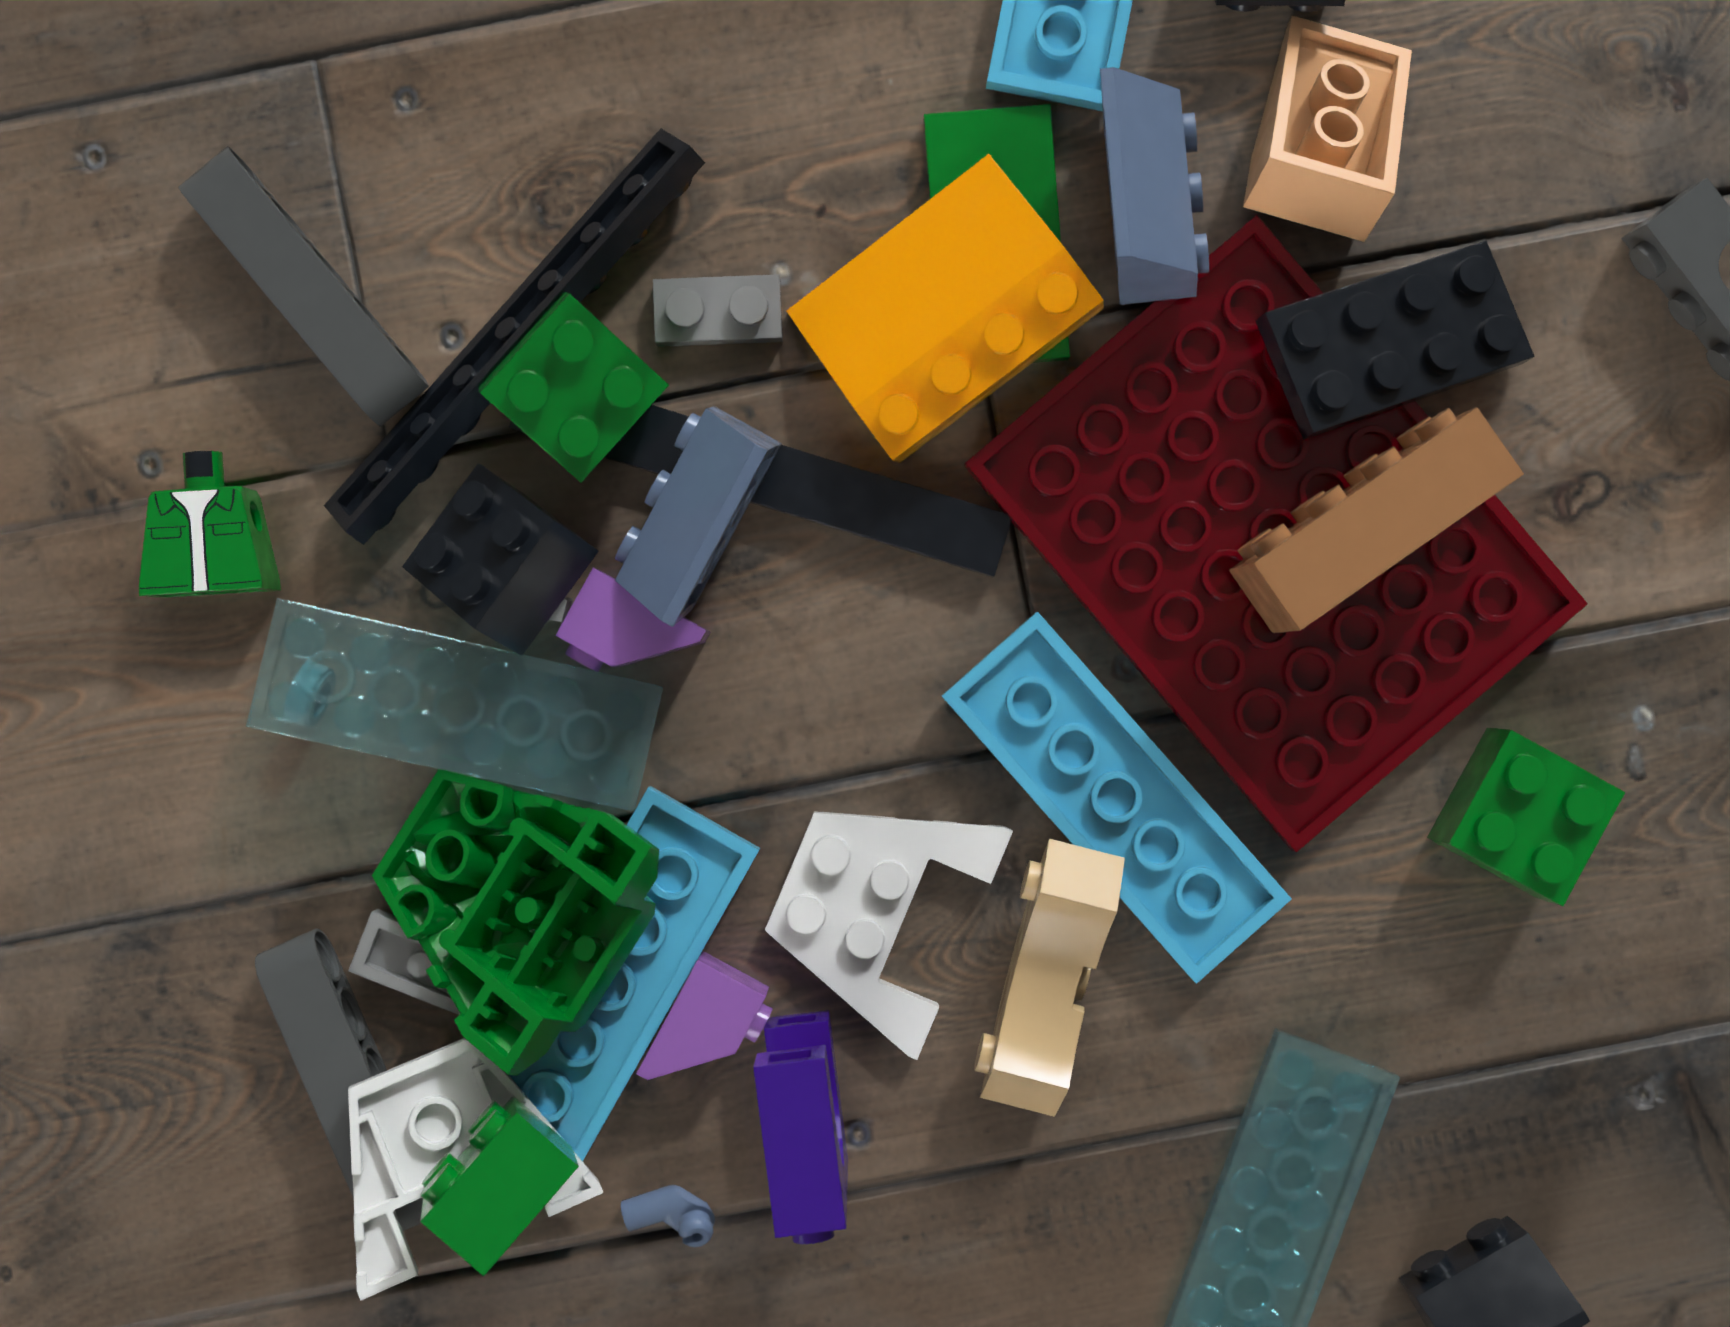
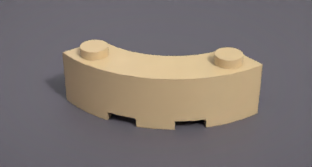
[974,839,1125,1117]

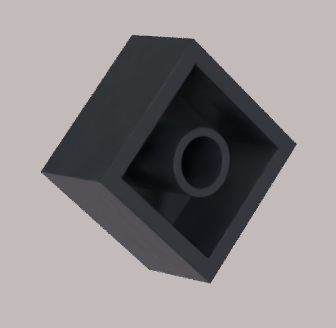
[402,462,599,656]

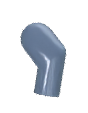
[621,1185,715,1247]

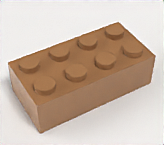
[1229,407,1524,633]

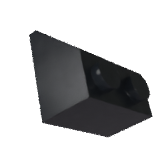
[1399,1216,1590,1327]

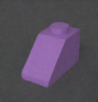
[555,568,711,672]
[636,951,773,1080]

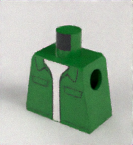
[139,451,281,598]

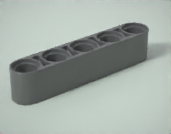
[179,146,430,427]
[255,928,423,1231]

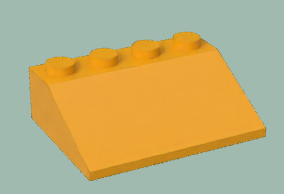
[786,154,1104,463]

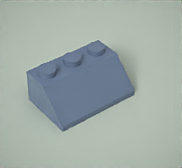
[1100,67,1209,305]
[615,406,782,627]

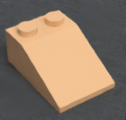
[1243,15,1412,242]

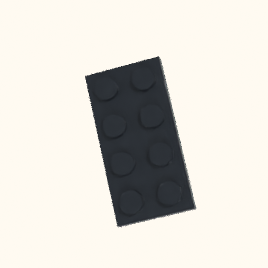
[1256,240,1535,440]

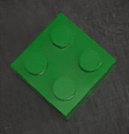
[478,292,669,483]
[1427,728,1625,906]
[420,1095,579,1276]

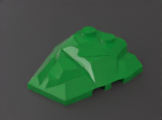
[372,768,659,1076]

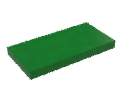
[923,104,1070,363]

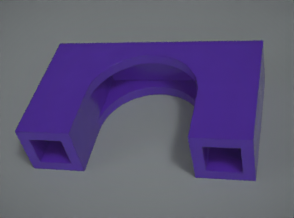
[753,1010,848,1244]

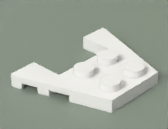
[765,811,1013,1060]
[348,1038,603,1301]

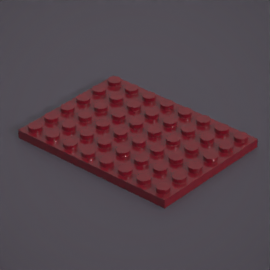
[964,215,1588,853]

